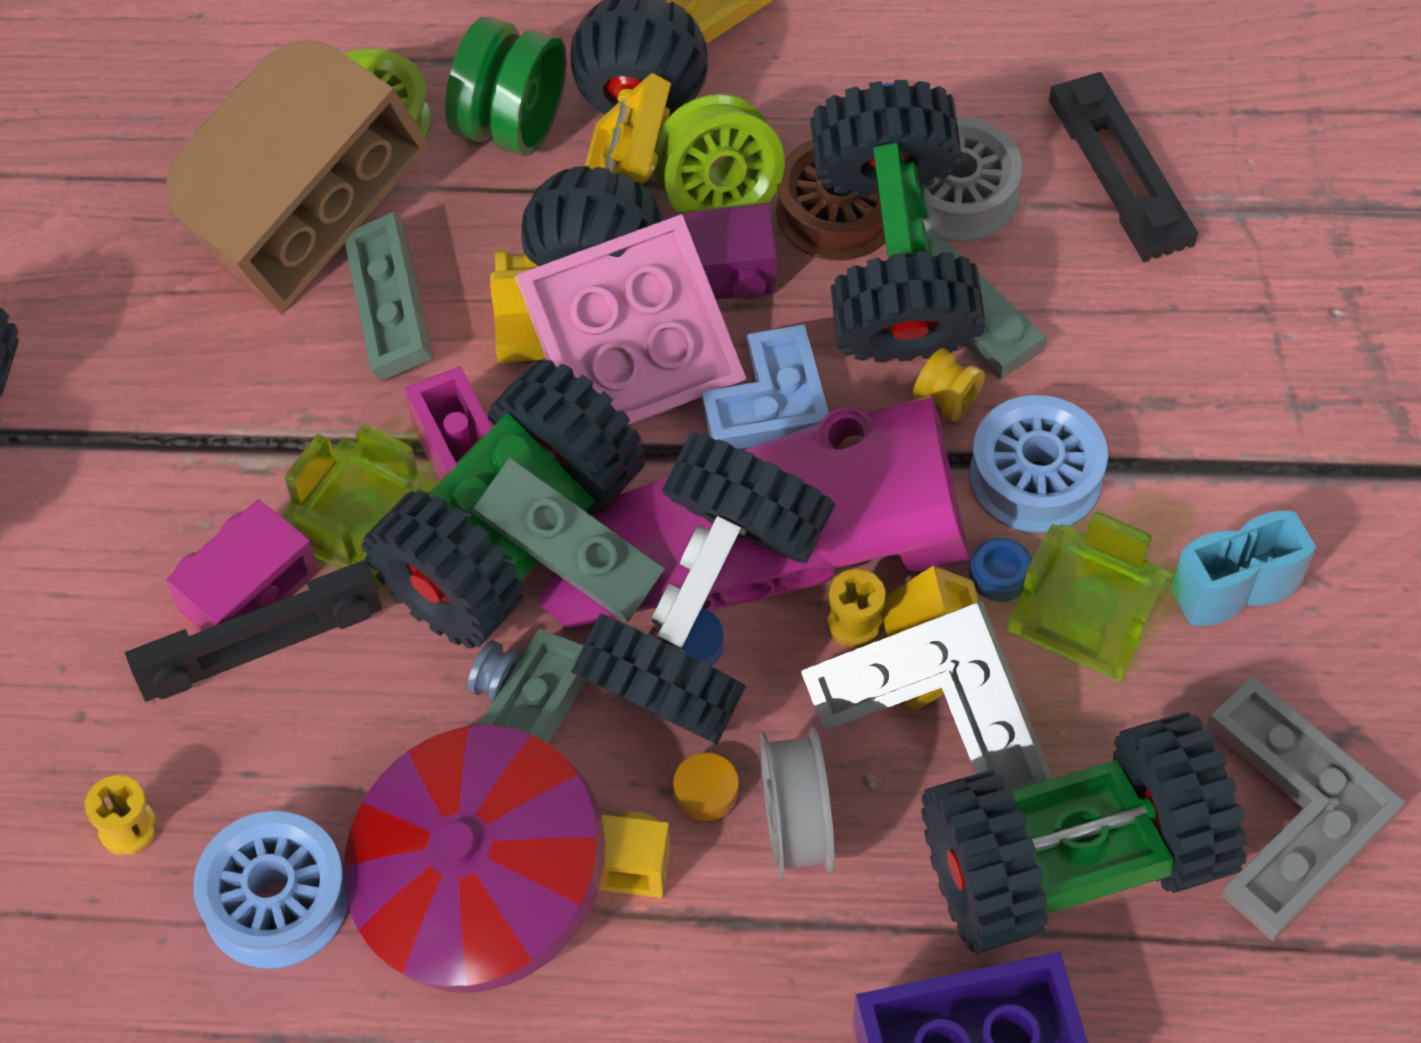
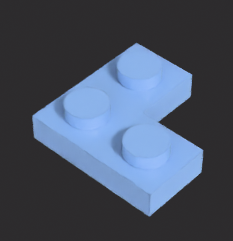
[701,324,829,449]

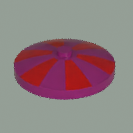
[344,725,605,993]

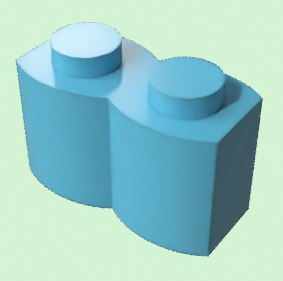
[1170,511,1316,626]

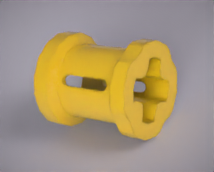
[827,569,886,649]
[84,775,157,855]

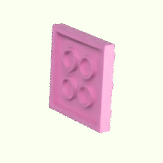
[515,214,747,426]

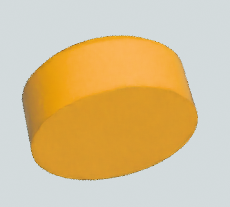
[673,753,739,822]

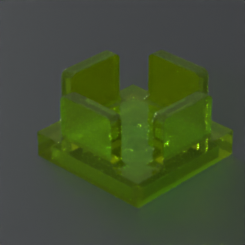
[281,424,437,590]
[1007,512,1175,682]

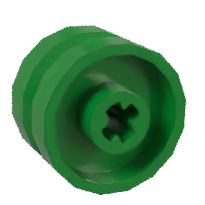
[445,17,567,156]

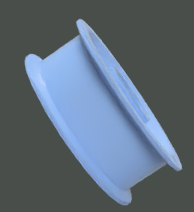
[970,395,1108,533]
[193,811,348,969]

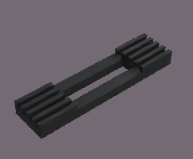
[1049,71,1198,263]
[124,559,382,702]

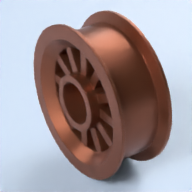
[776,140,886,261]

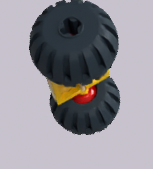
[521,0,708,266]

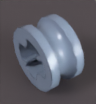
[467,640,523,702]

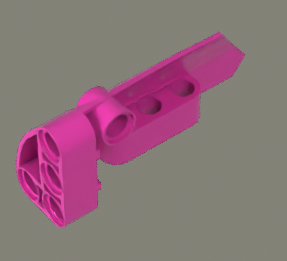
[537,395,970,628]

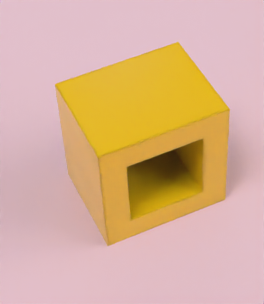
[598,812,670,898]

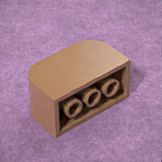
[166,41,431,315]

